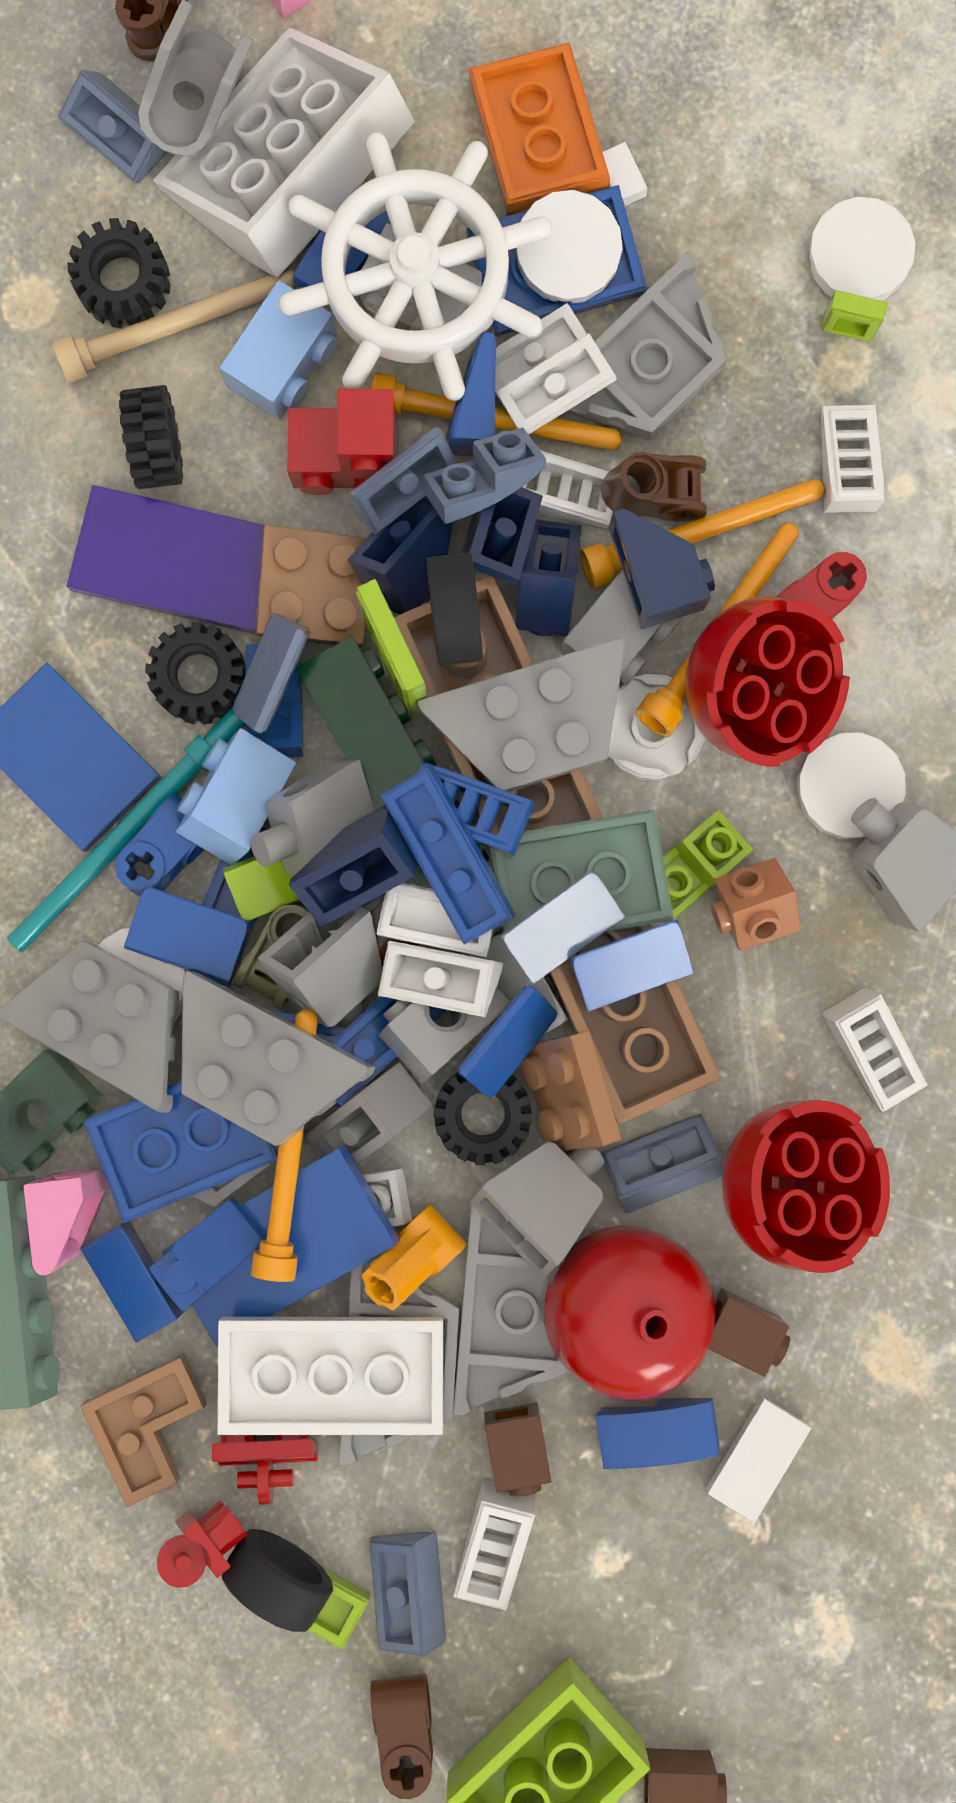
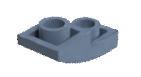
[423,427,546,524]

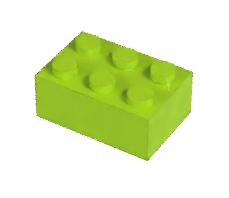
[446,1657,650,1803]

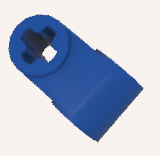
[115,794,205,896]

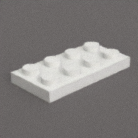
[217,1317,443,1435]

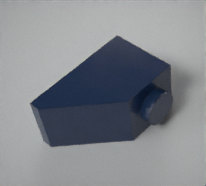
[461,487,543,586]
[347,496,453,615]
[608,508,715,630]
[515,519,581,636]
[289,805,418,927]

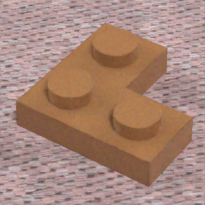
[80,1354,207,1508]

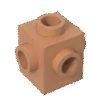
[711,858,801,951]

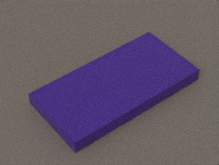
[66,485,264,634]

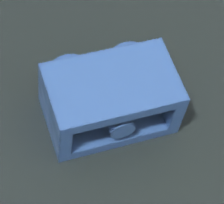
[219,280,338,421]
[176,728,296,865]

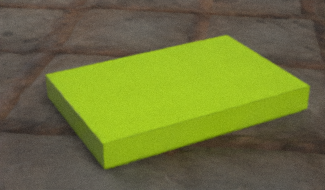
[356,579,427,720]

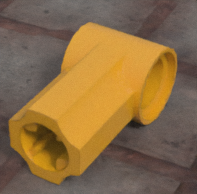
[361,1204,468,1311]

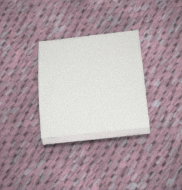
[495,303,617,435]

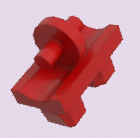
[212,1435,318,1505]
[156,1501,248,1588]

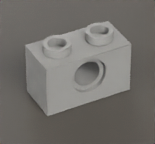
[379,955,511,1084]

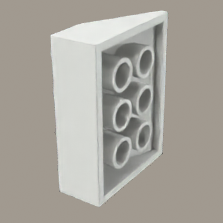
[153,27,415,278]

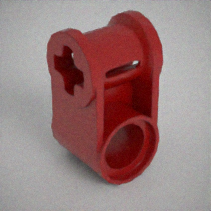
[776,552,867,646]

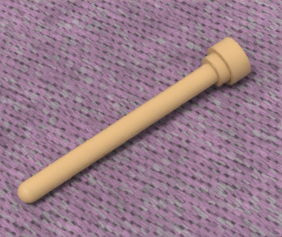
[51,269,297,384]

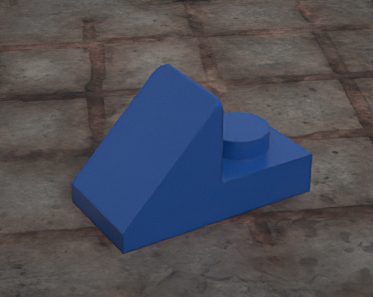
[148,1197,267,1312]

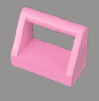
[24,1167,108,1275]

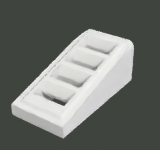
[821,405,884,513]
[522,450,613,529]
[822,988,928,1113]
[453,1480,535,1611]

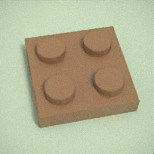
[254,525,366,648]
[522,1030,622,1150]

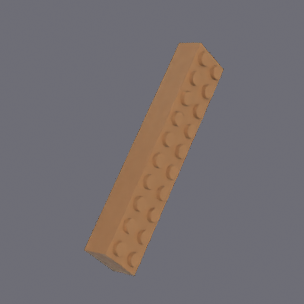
[394,575,721,1124]

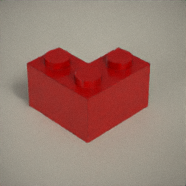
[287,389,399,495]

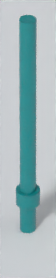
[7,708,246,952]

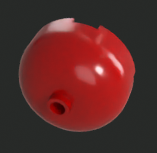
[685,596,850,767]
[722,1100,890,1273]
[544,1225,715,1400]

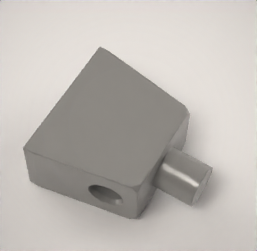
[251,759,375,875]
[851,798,956,932]
[258,906,383,1027]
[469,1141,605,1278]

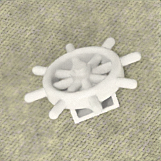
[278,132,552,401]

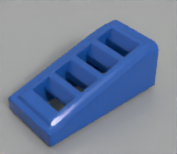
[445,332,496,457]
[417,762,535,855]

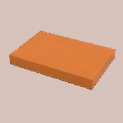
[469,42,610,215]

